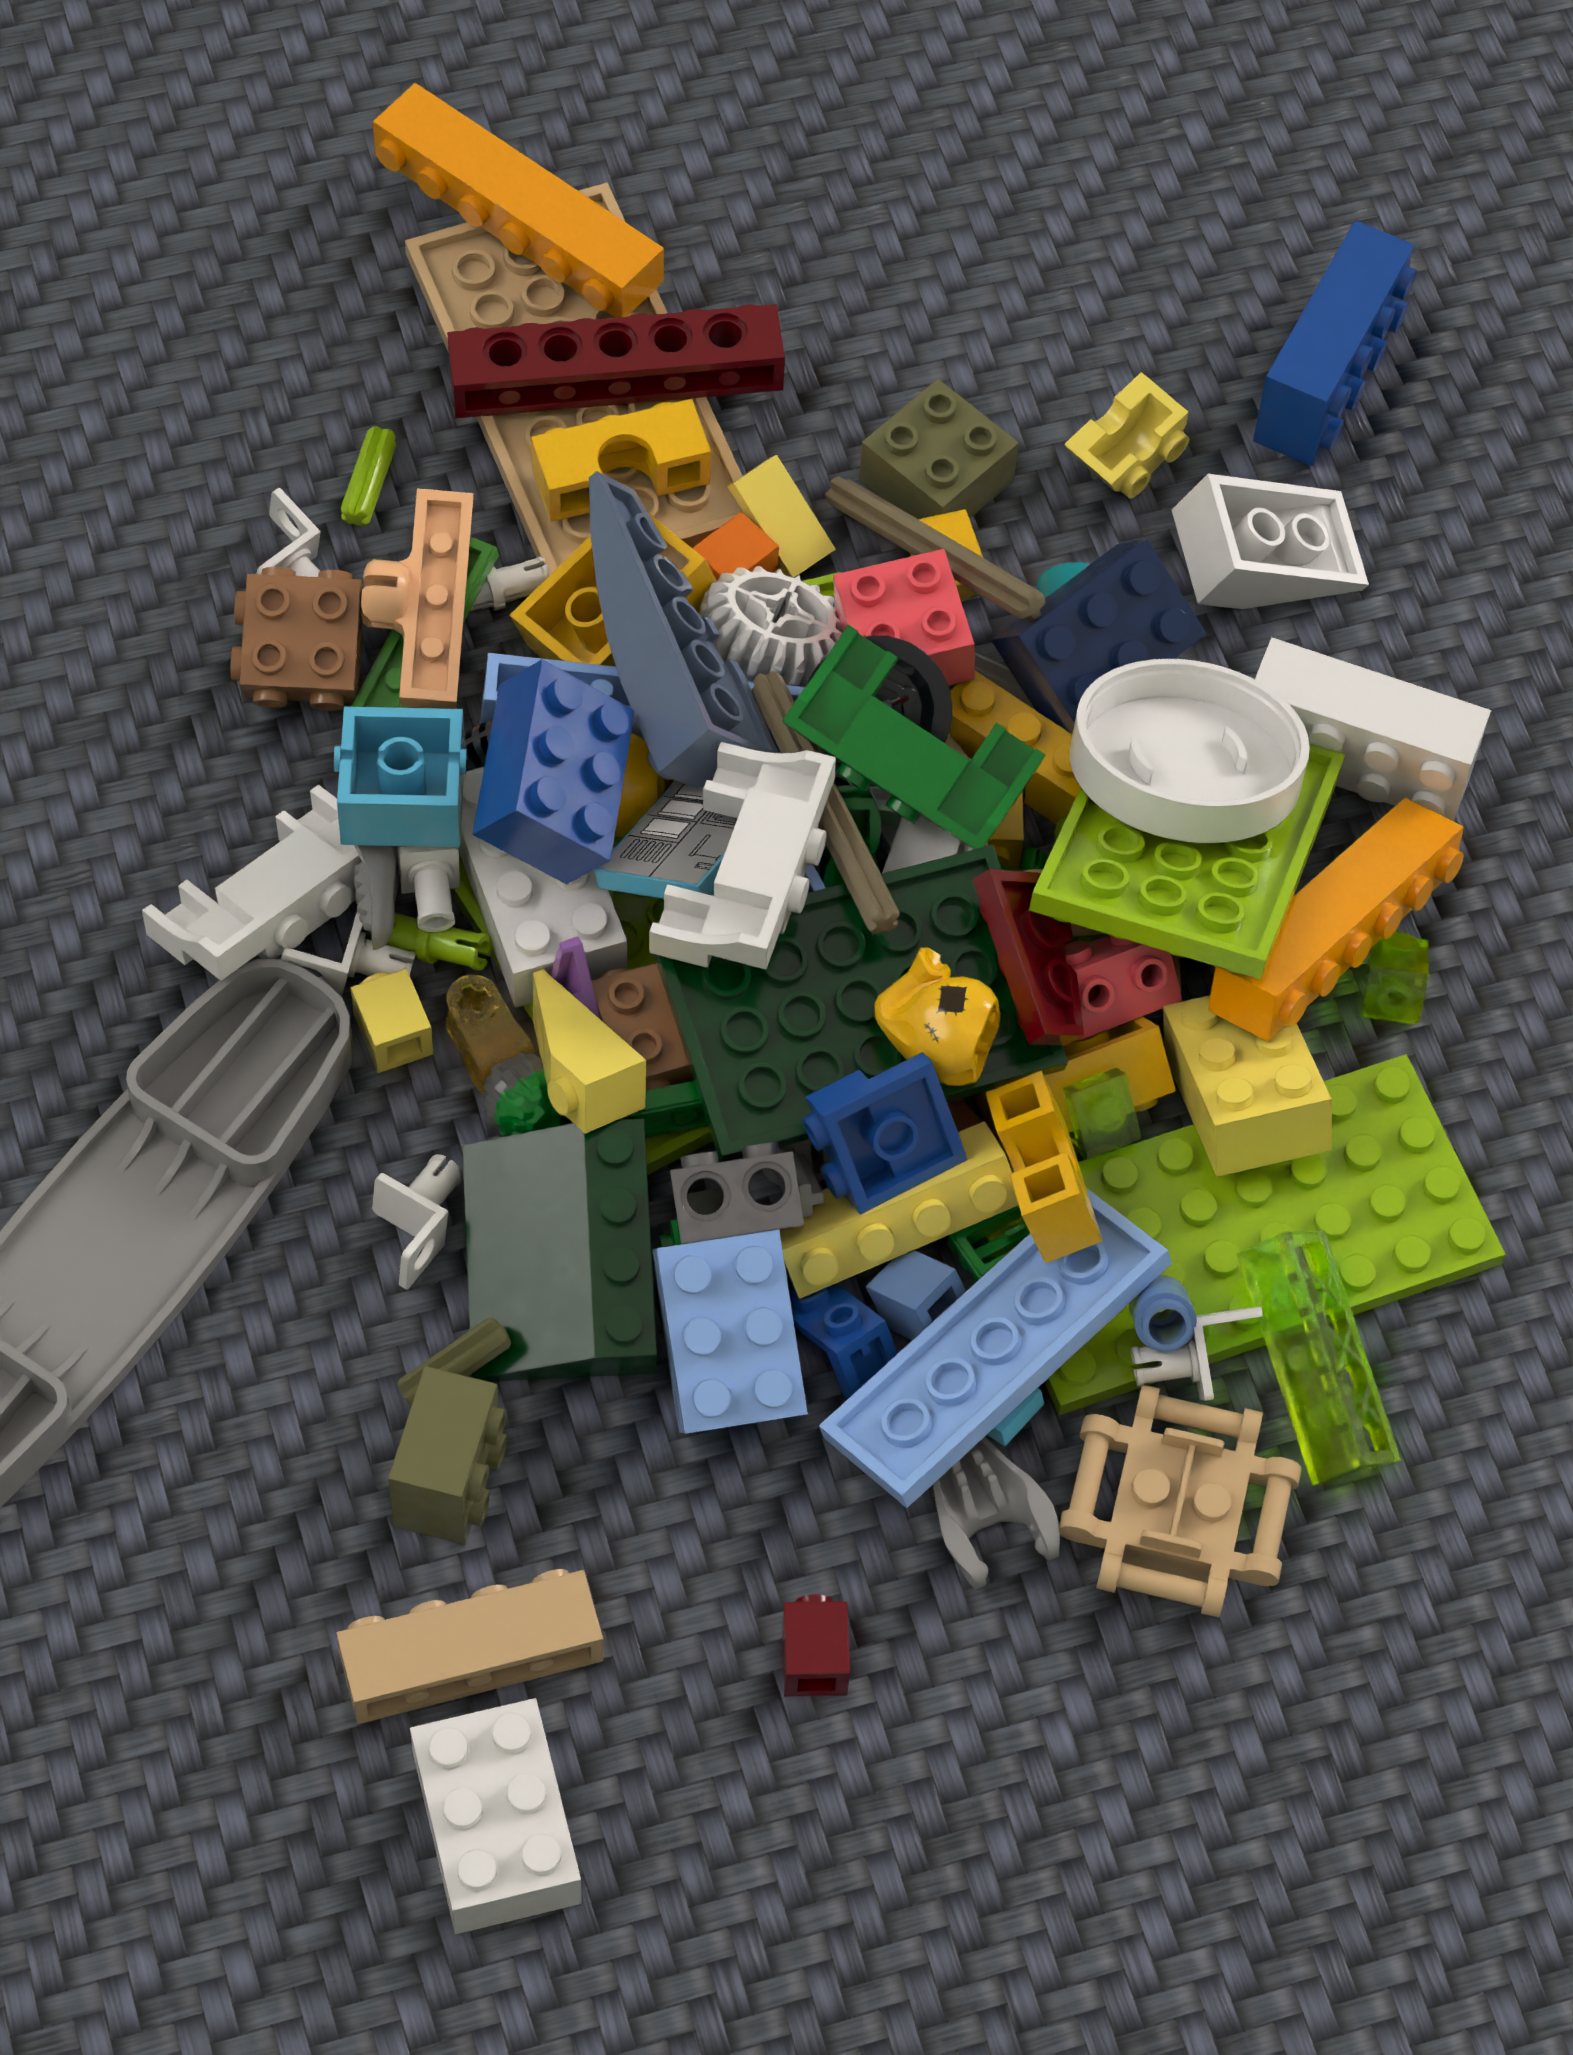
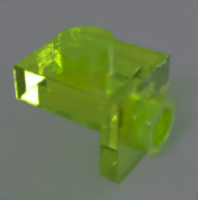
[1362,932,1429,1024]
[1063,1067,1142,1159]

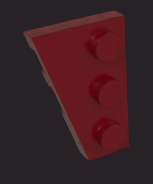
[972,869,1084,1045]

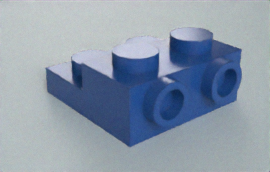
[802,1052,968,1215]

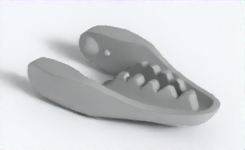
[354,845,399,950]
[933,1437,1060,1590]

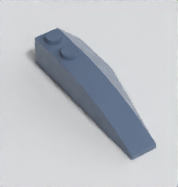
[589,471,779,789]

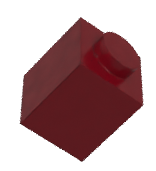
[782,1594,850,1697]

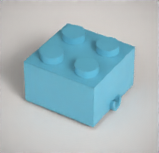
[334,706,467,847]

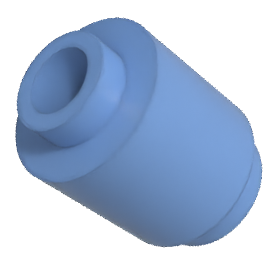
[1129,1275,1197,1352]

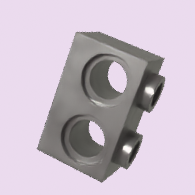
[670,1142,804,1244]

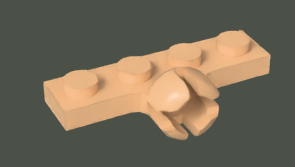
[361,488,474,709]

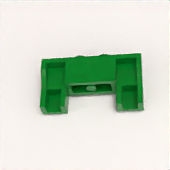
[782,624,1046,850]

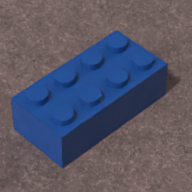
[1253,220,1417,467]

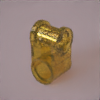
[446,974,536,1095]

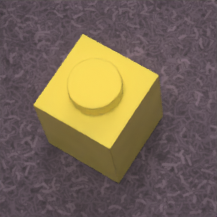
[351,968,433,1073]

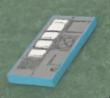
[595,780,738,899]

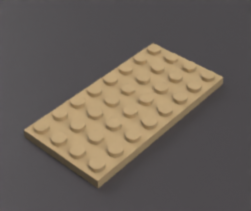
[405,182,744,575]

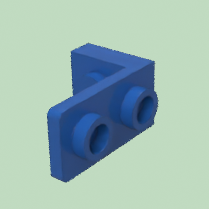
[789,1283,898,1399]

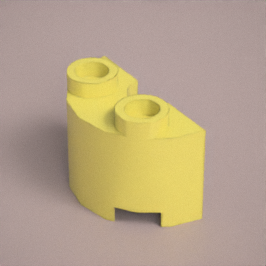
[1064,372,1190,498]

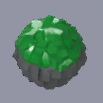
[483,1052,571,1138]

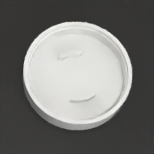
[1069,659,1310,843]

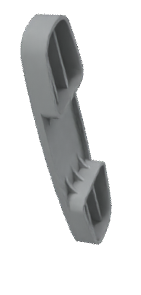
[0,959,353,1507]

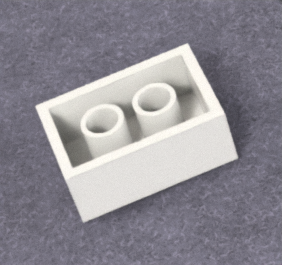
[410,1698,582,1934]

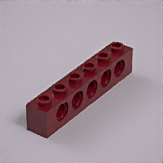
[447,304,785,419]

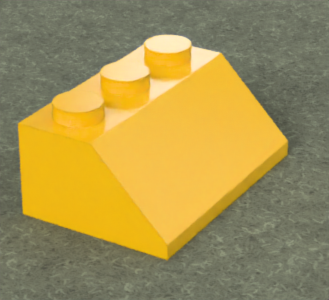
[971,1016,1176,1143]

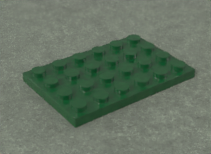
[654,845,1068,1162]

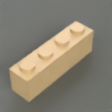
[336,1569,604,1724]

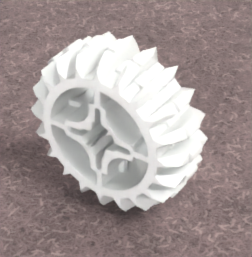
[699,566,842,687]

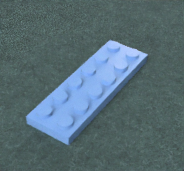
[819,1188,1172,1508]

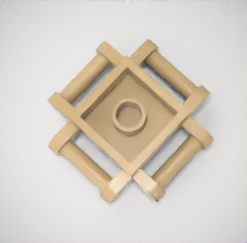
[1059,1385,1302,1618]

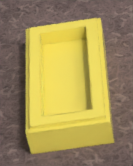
[727,455,836,578]

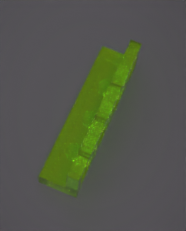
[1237,1230,1401,1486]

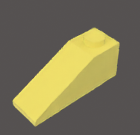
[533,969,646,1133]

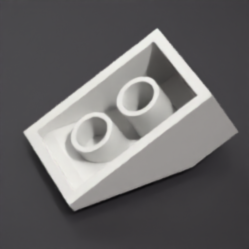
[1172,474,1369,609]

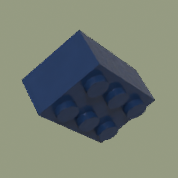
[991,539,1207,732]

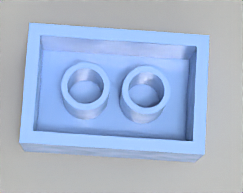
[651,1230,808,1434]

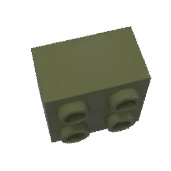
[859,379,1019,519]
[388,1366,508,1545]

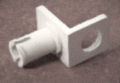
[256,488,321,577]
[397,846,460,932]
[281,913,415,997]
[372,1154,463,1290]
[1131,1306,1263,1401]

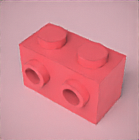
[1064,935,1183,1041]

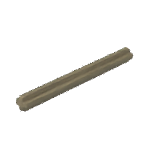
[825,476,1046,621]
[752,671,900,934]

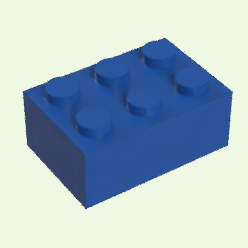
[472,659,635,884]

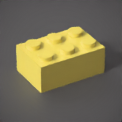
[1163,995,1332,1177]

